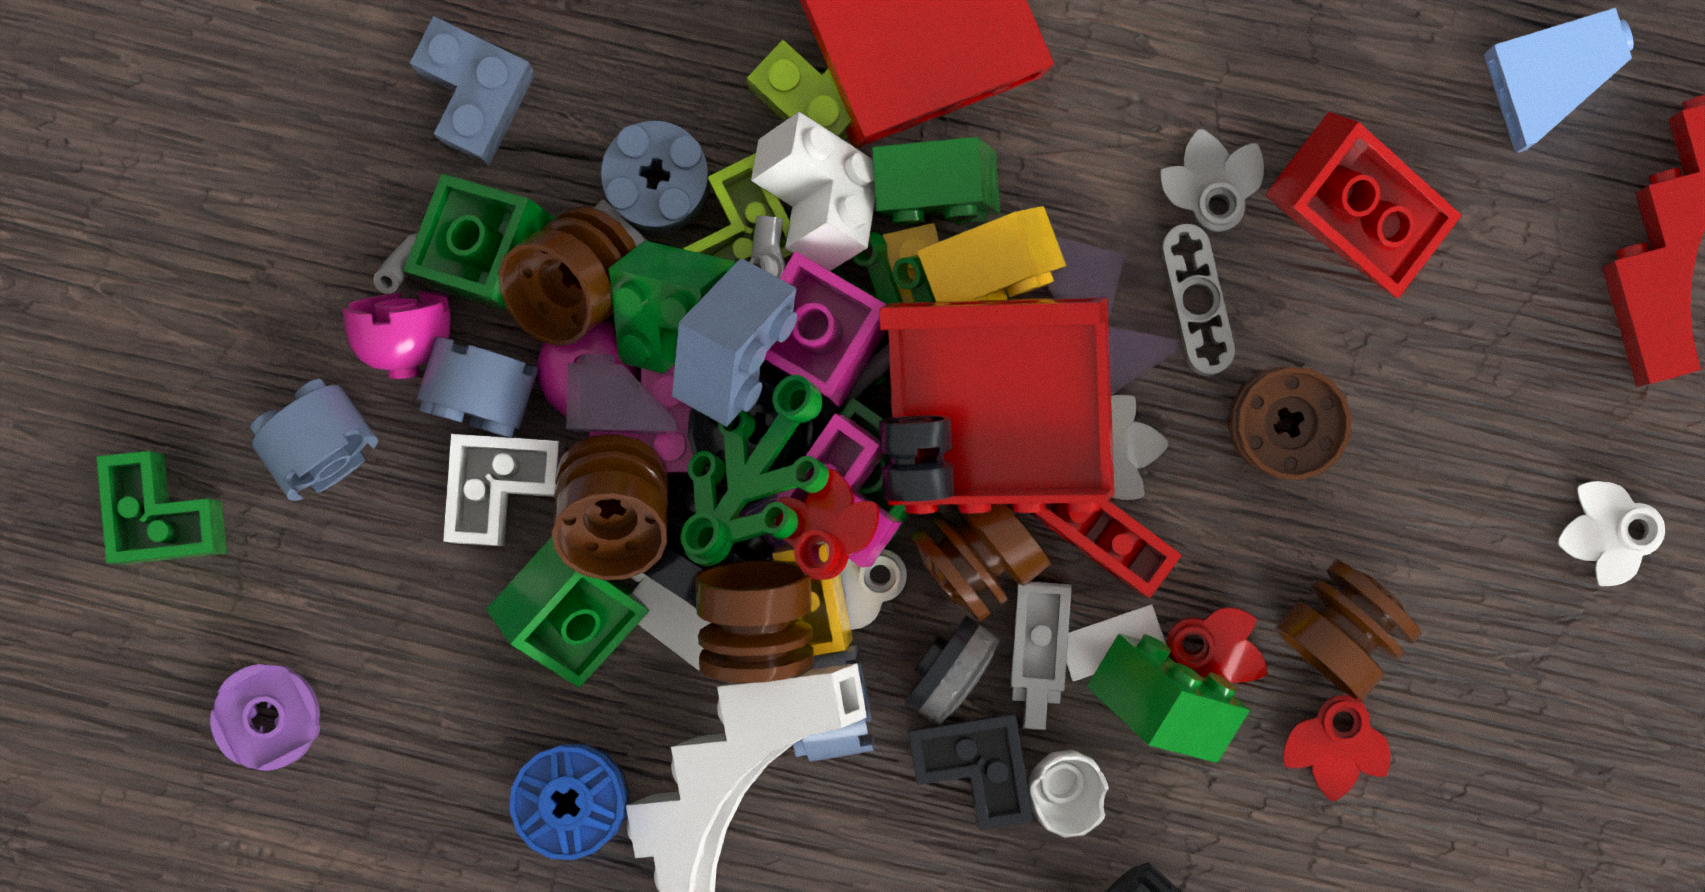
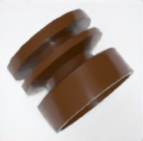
[498,206,636,346]
[1228,367,1352,480]
[552,434,668,580]
[910,504,1051,622]
[695,560,814,683]
[1275,560,1422,702]

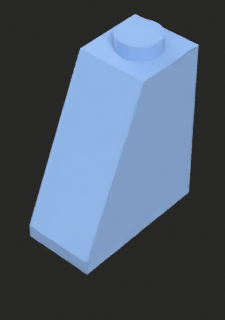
[1484,8,1634,154]

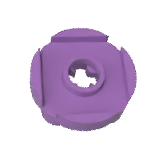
[210,664,320,771]

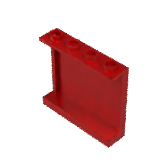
[799,0,1054,149]
[879,297,1115,514]

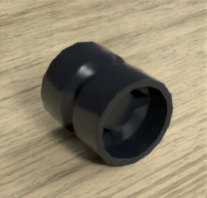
[879,415,955,502]

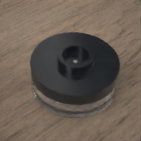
[904,615,1000,726]

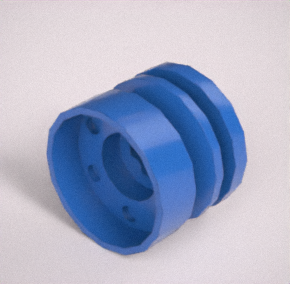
[509,743,630,860]

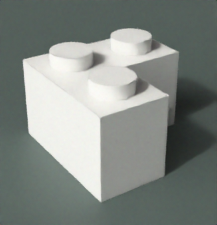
[751,112,875,271]
[443,434,565,547]

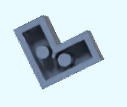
[410,16,535,166]
[672,258,797,427]

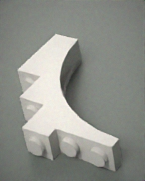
[626,663,867,892]

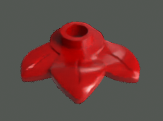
[776,469,879,580]
[1166,607,1268,683]
[1283,695,1391,801]

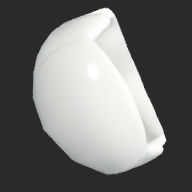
[1027,749,1109,838]

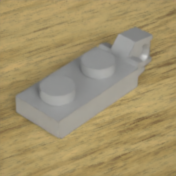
[1010,582,1072,731]

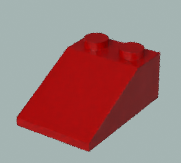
[1265,111,1462,299]

